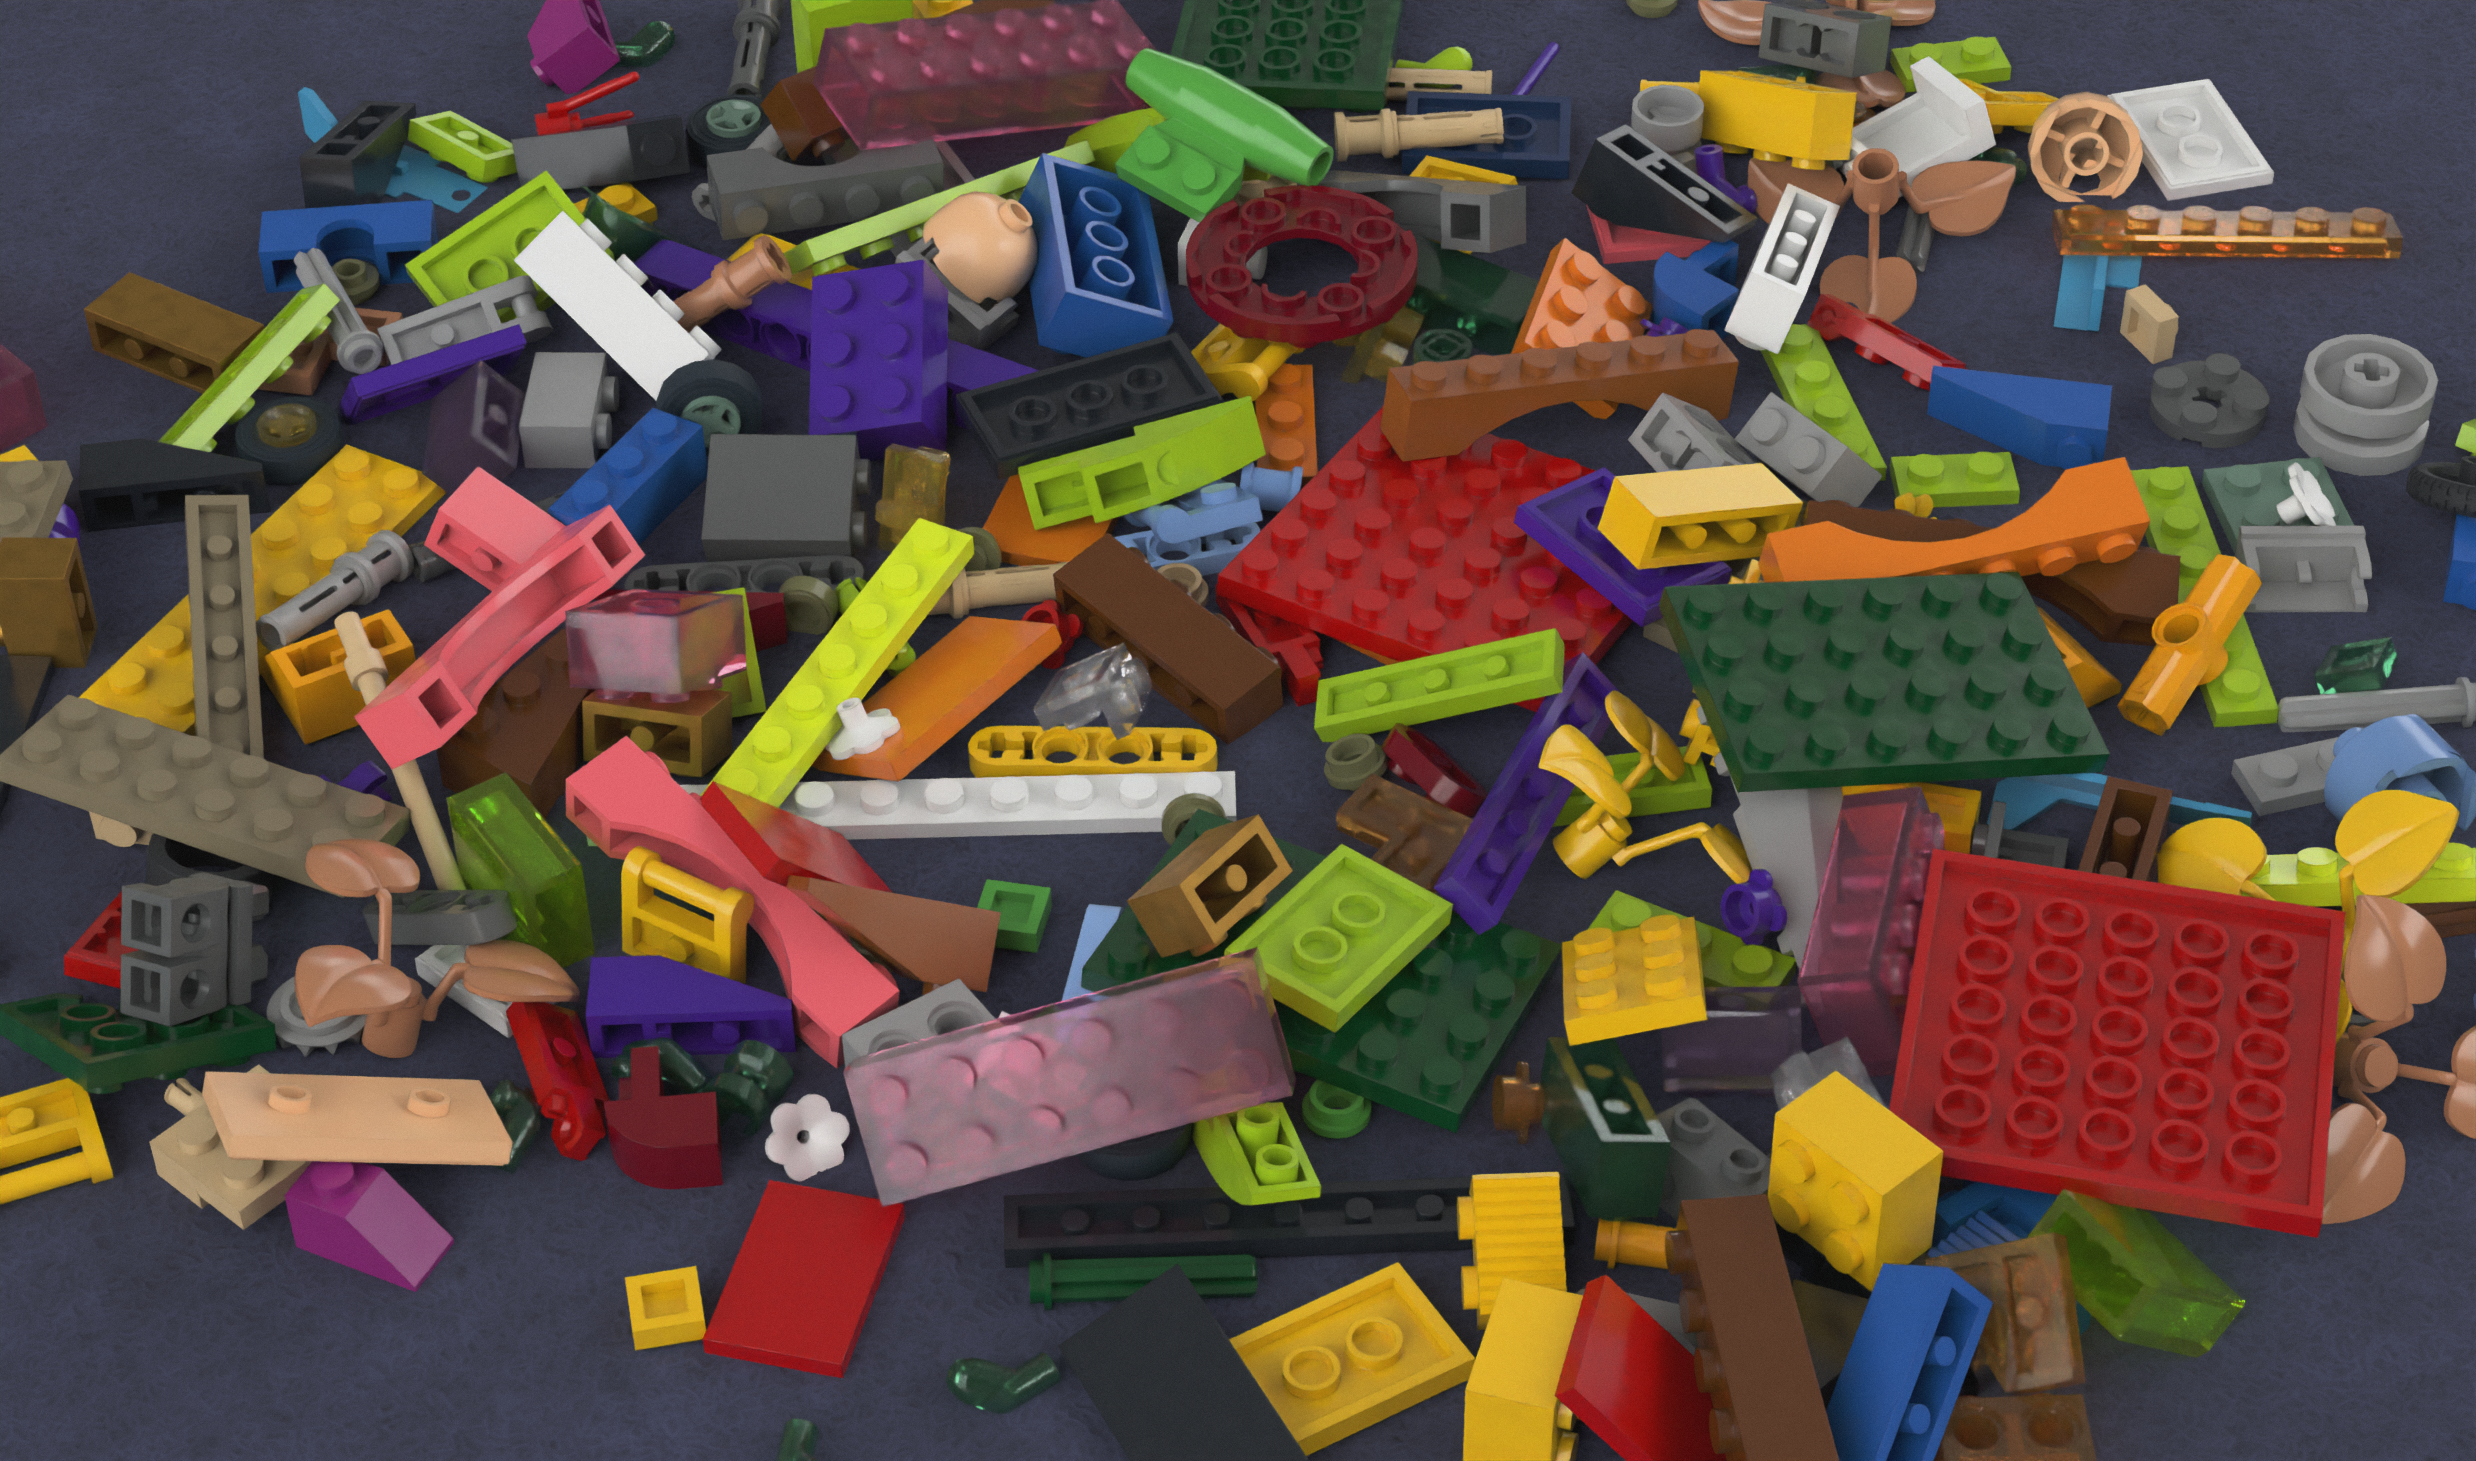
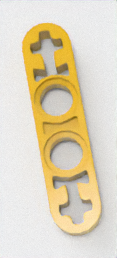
[968,726,1218,778]

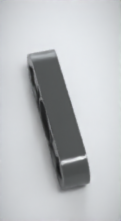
[362,890,518,945]

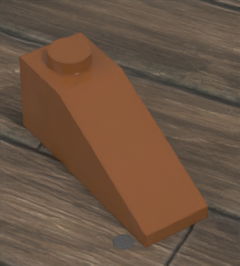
[787,875,1001,995]

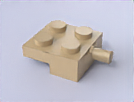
[149,1064,312,1230]

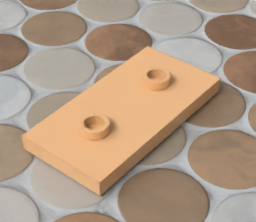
[202,1071,513,1166]

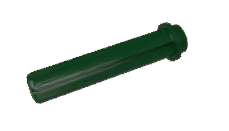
[1029,1253,1258,1311]

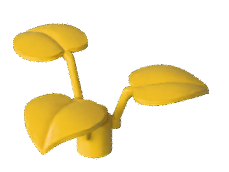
[1538,690,1752,884]
[2157,790,2460,1044]

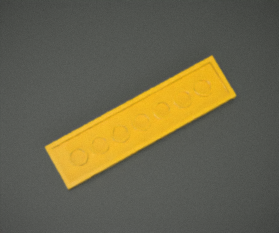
[79,444,446,736]

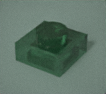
[2314,637,2398,694]

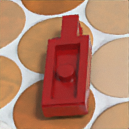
[1807,294,1967,391]
[1215,584,1323,707]
[506,1002,610,1161]

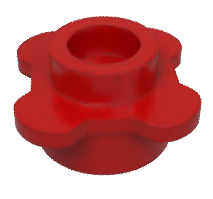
[1021,599,1083,670]

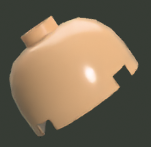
[2028,92,2143,202]
[923,191,1038,306]

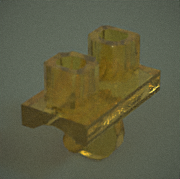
[1332,306,1425,384]
[875,443,950,551]

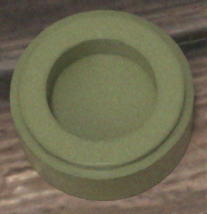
[778,576,839,635]

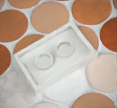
[2107,79,2274,201]

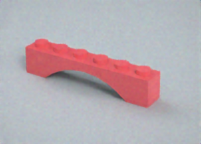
[354,505,645,769]
[565,736,900,1068]

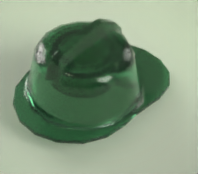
[580,184,701,263]

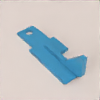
[298,87,488,213]
[2054,209,2142,332]
[1987,773,2252,831]

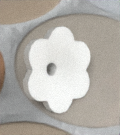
[2276,462,2336,526]
[825,698,900,760]
[765,1094,850,1182]

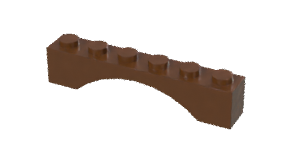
[1800,500,2181,647]

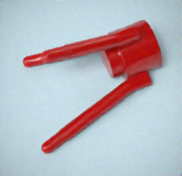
[534,71,640,135]

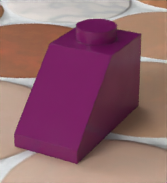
[527,0,620,94]
[284,1161,454,1292]

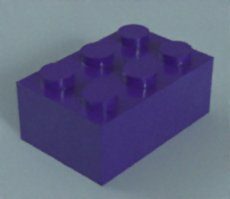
[809,259,948,461]

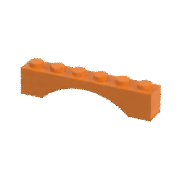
[1758,457,2150,583]

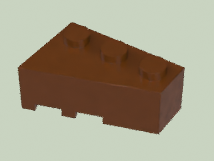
[436,629,614,837]

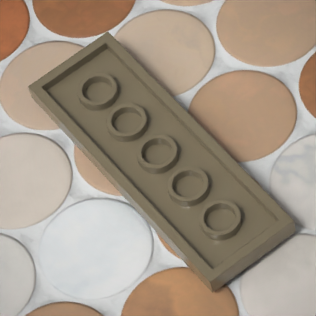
[0,695,410,898]

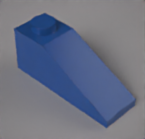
[1927,366,2112,470]

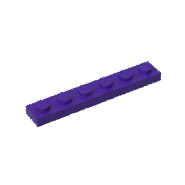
[1434,652,1620,935]

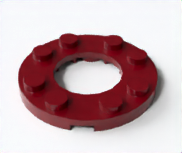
[1186,185,1418,348]

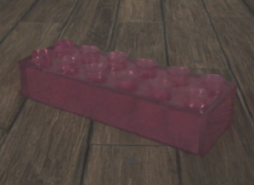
[813,0,1157,150]
[843,947,1297,1207]

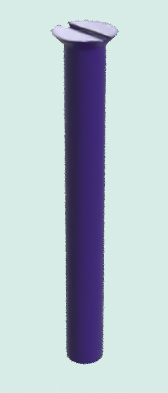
[1511,42,1560,95]

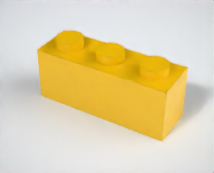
[1698,70,1857,170]
[1597,463,1803,570]

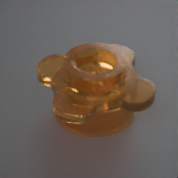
[1492,1061,1544,1144]

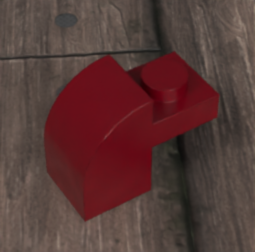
[604,1046,723,1189]

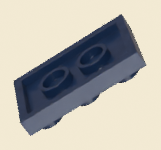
[1402,91,1572,179]

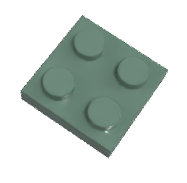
[2201,457,2354,553]

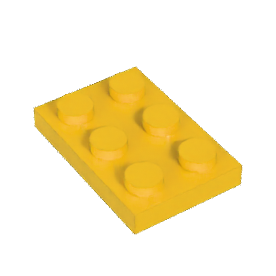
[1562,915,1707,1046]
[1229,1262,1475,1456]

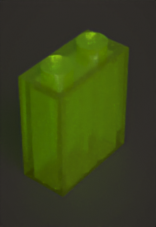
[446,772,595,968]
[2020,1189,2246,1358]

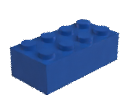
[1018,153,1173,358]

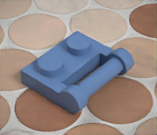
[1122,479,1263,544]

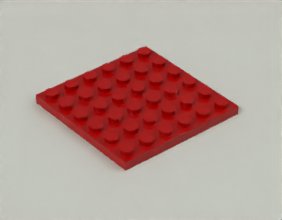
[1217,405,1633,712]
[1889,848,2346,1238]

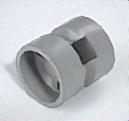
[1631,85,1704,174]

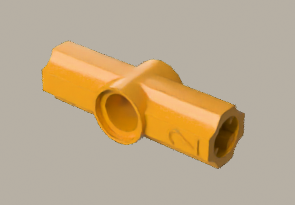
[2117,554,2262,736]

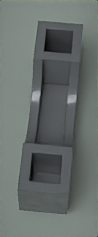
[707,124,944,241]
[1297,170,1526,253]

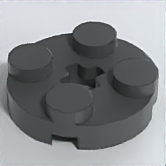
[2148,353,2270,448]

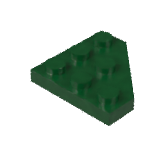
[0,993,276,1094]

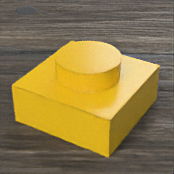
[625,1266,706,1351]

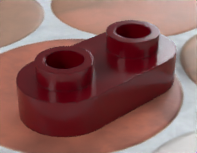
[1381,723,1488,821]

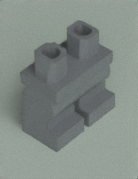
[120,872,269,1027]

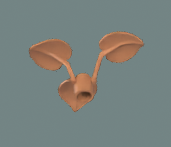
[1698,0,1936,108]
[1748,148,2016,323]
[294,839,580,1058]
[2322,895,2476,1224]

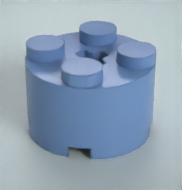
[2324,714,2476,832]

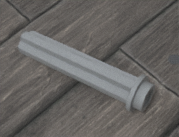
[293,248,384,374]
[2277,677,2476,732]

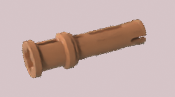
[673,235,792,333]

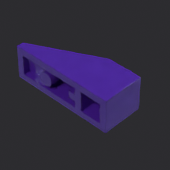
[586,955,797,1058]

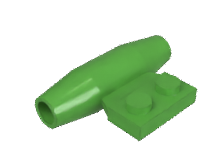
[1115,48,1334,223]

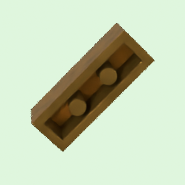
[84,272,265,394]

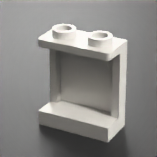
[1826,56,1996,197]

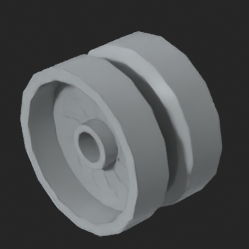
[2293,334,2438,476]

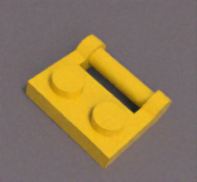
[1191,324,1306,401]
[621,846,755,984]
[0,1078,114,1205]

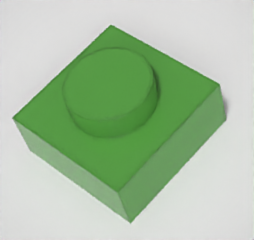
[977,879,1052,953]

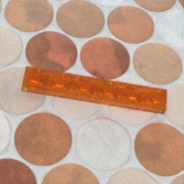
[2051,204,2403,258]

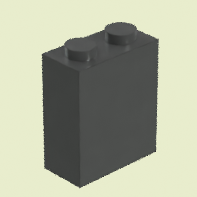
[701,434,871,562]

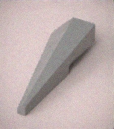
[1697,706,1842,1014]

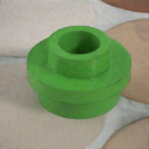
[1302,1079,1371,1139]

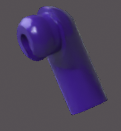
[1694,144,1758,214]

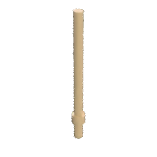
[334,612,467,890]

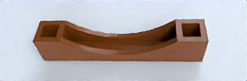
[1380,329,1739,461]

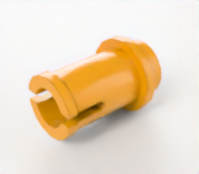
[1594,1212,1676,1269]

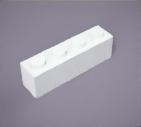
[1724,183,1840,354]
[514,211,722,400]

